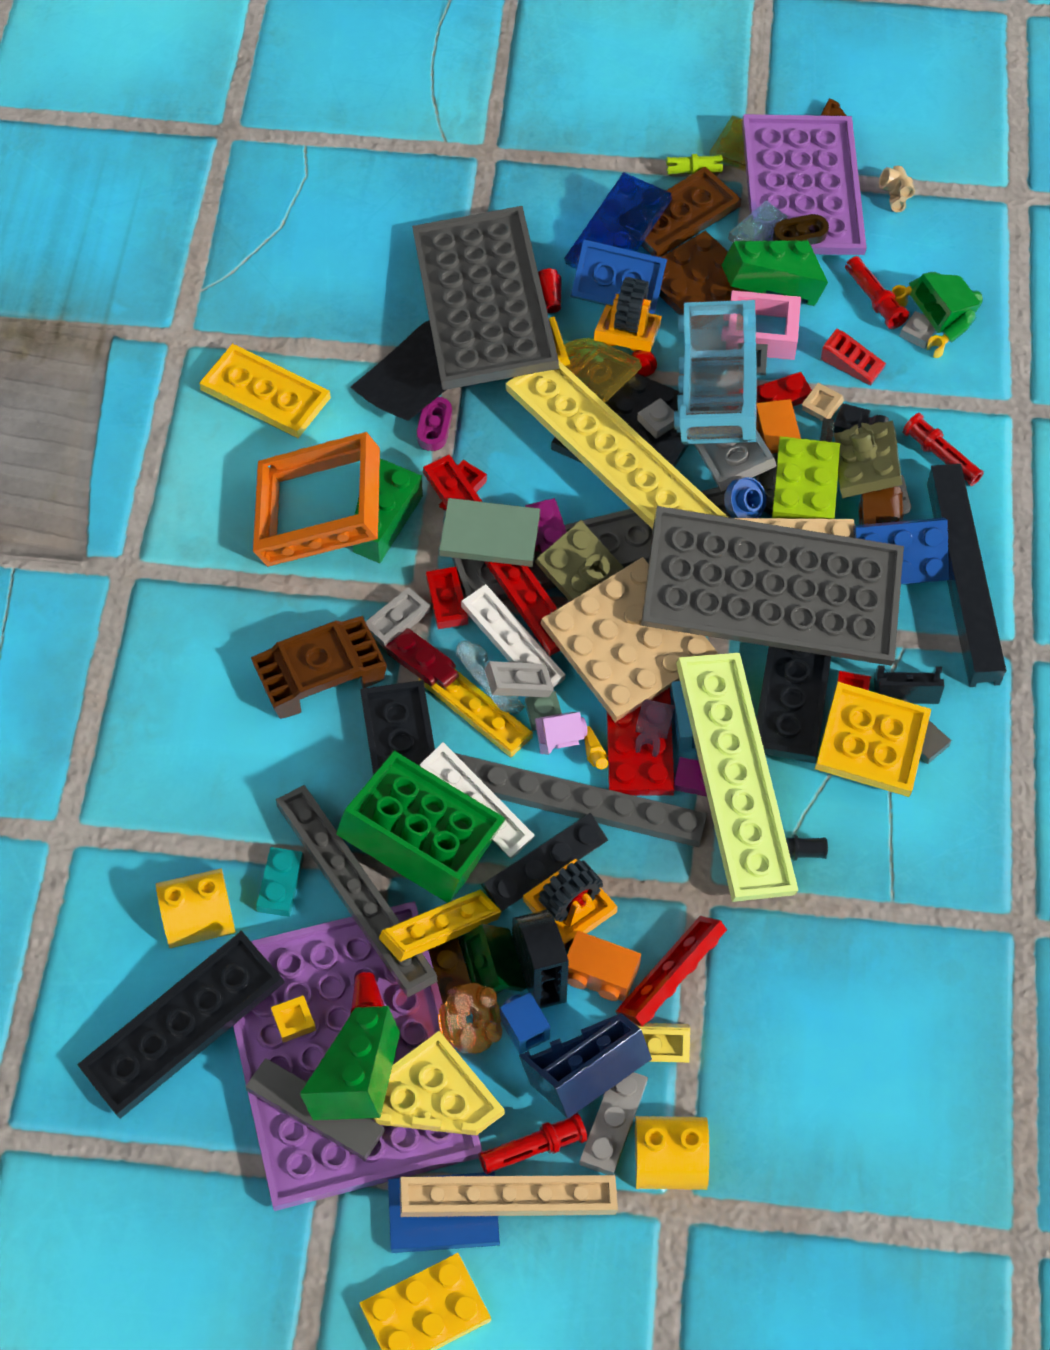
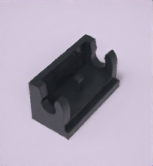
[874,665,945,704]

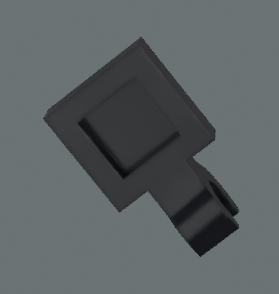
[833,403,889,433]

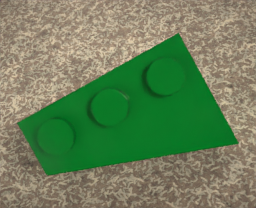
[721,241,828,306]
[300,1006,400,1120]

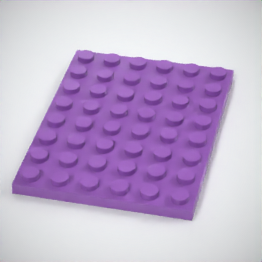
[216,901,482,1211]

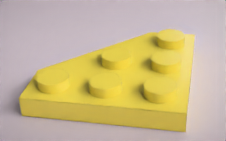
[372,1031,505,1136]

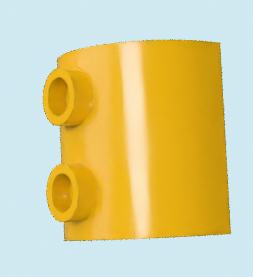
[156,868,236,948]
[635,1116,709,1190]

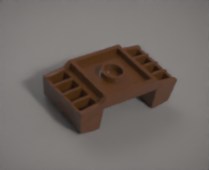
[251,616,387,719]

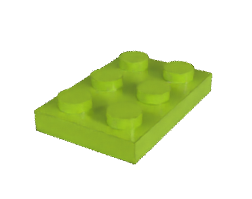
[772,436,840,519]

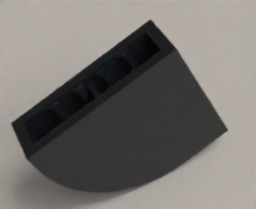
[512,909,569,1009]

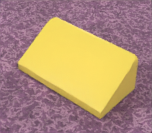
[637,1023,690,1063]

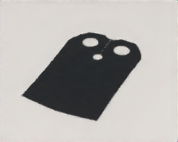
[350,320,446,421]

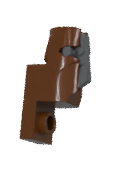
[858,475,911,525]

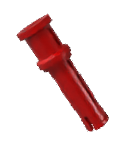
[845,256,909,329]
[902,413,984,486]
[478,1113,587,1175]

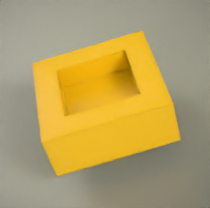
[271,995,316,1043]

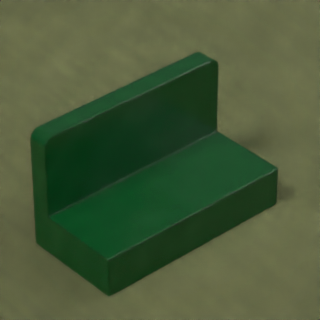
[459,924,527,1001]

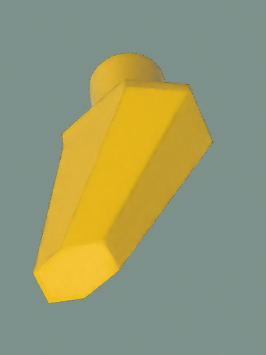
[584,726,608,770]

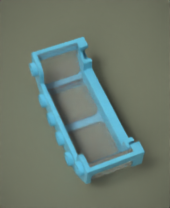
[674,300,757,445]

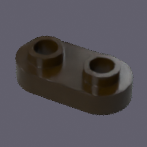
[772,214,829,245]

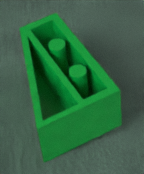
[352,458,423,564]

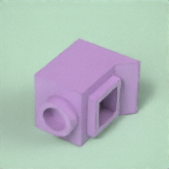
[535,712,587,755]

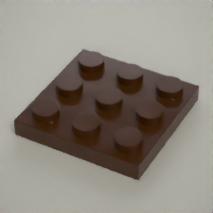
[659,230,752,329]

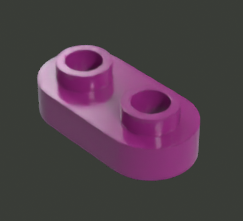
[417,397,452,451]

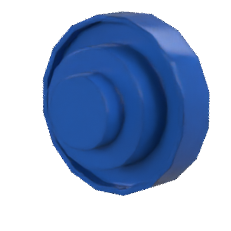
[724,477,766,518]

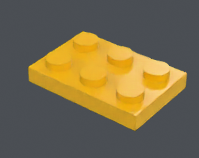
[359,1253,491,1350]

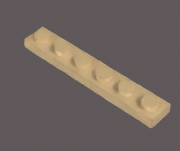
[399,1175,618,1217]

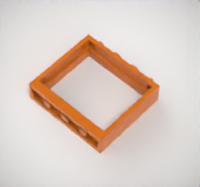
[253,432,380,567]

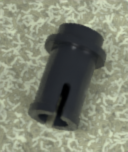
[786,834,828,861]

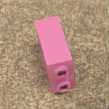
[721,290,801,360]

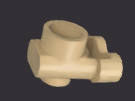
[879,166,915,212]

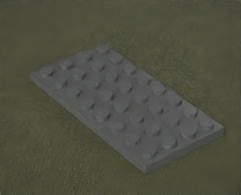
[412,206,560,390]
[641,506,904,666]

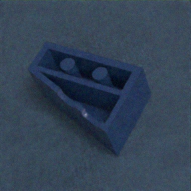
[519,1013,652,1118]

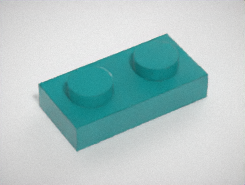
[256,847,304,917]

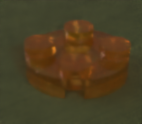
[438,983,502,1054]

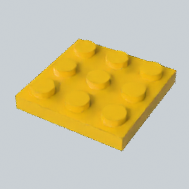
[815,682,931,797]

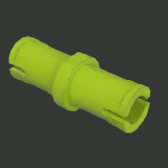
[666,154,723,175]

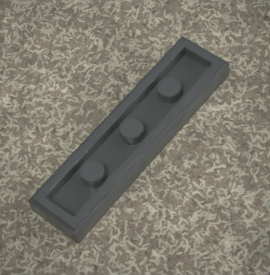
[245,1058,385,1161]

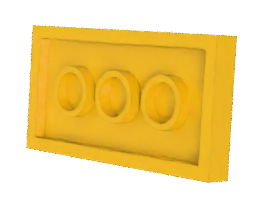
[199,343,331,438]

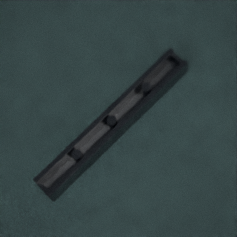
[927,464,1007,687]

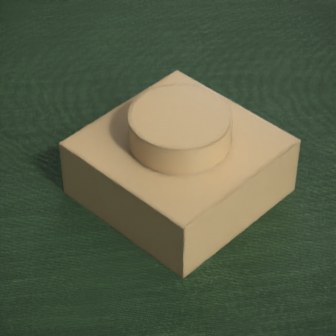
[802,382,844,423]

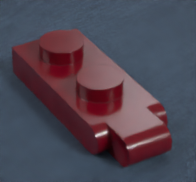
[385,628,459,689]

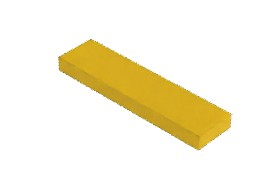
[419,669,533,758]
[379,889,502,962]

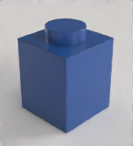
[500,992,550,1054]

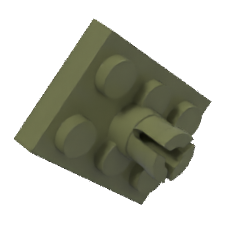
[834,420,903,498]
[534,520,624,601]

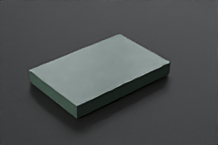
[439,498,540,567]

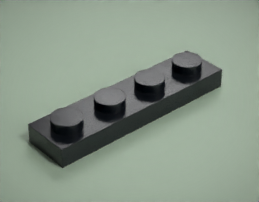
[481,813,608,911]

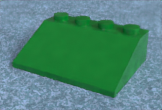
[336,751,506,903]

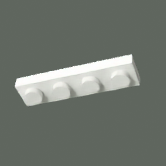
[461,584,565,688]
[420,742,535,860]

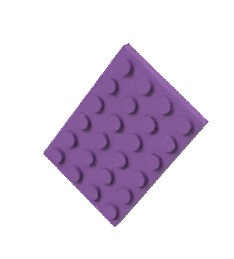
[742,114,867,255]

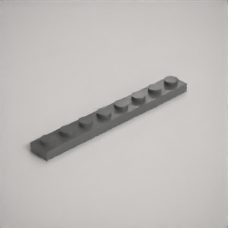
[455,753,707,847]
[276,785,438,998]

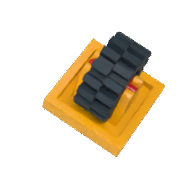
[593,277,662,352]
[523,859,618,949]

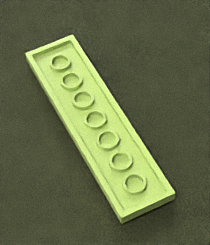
[676,653,799,902]

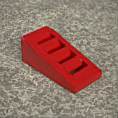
[820,329,886,386]

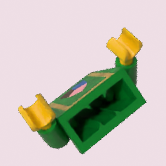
[892,272,983,358]

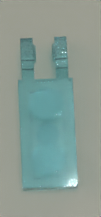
[455,640,525,715]

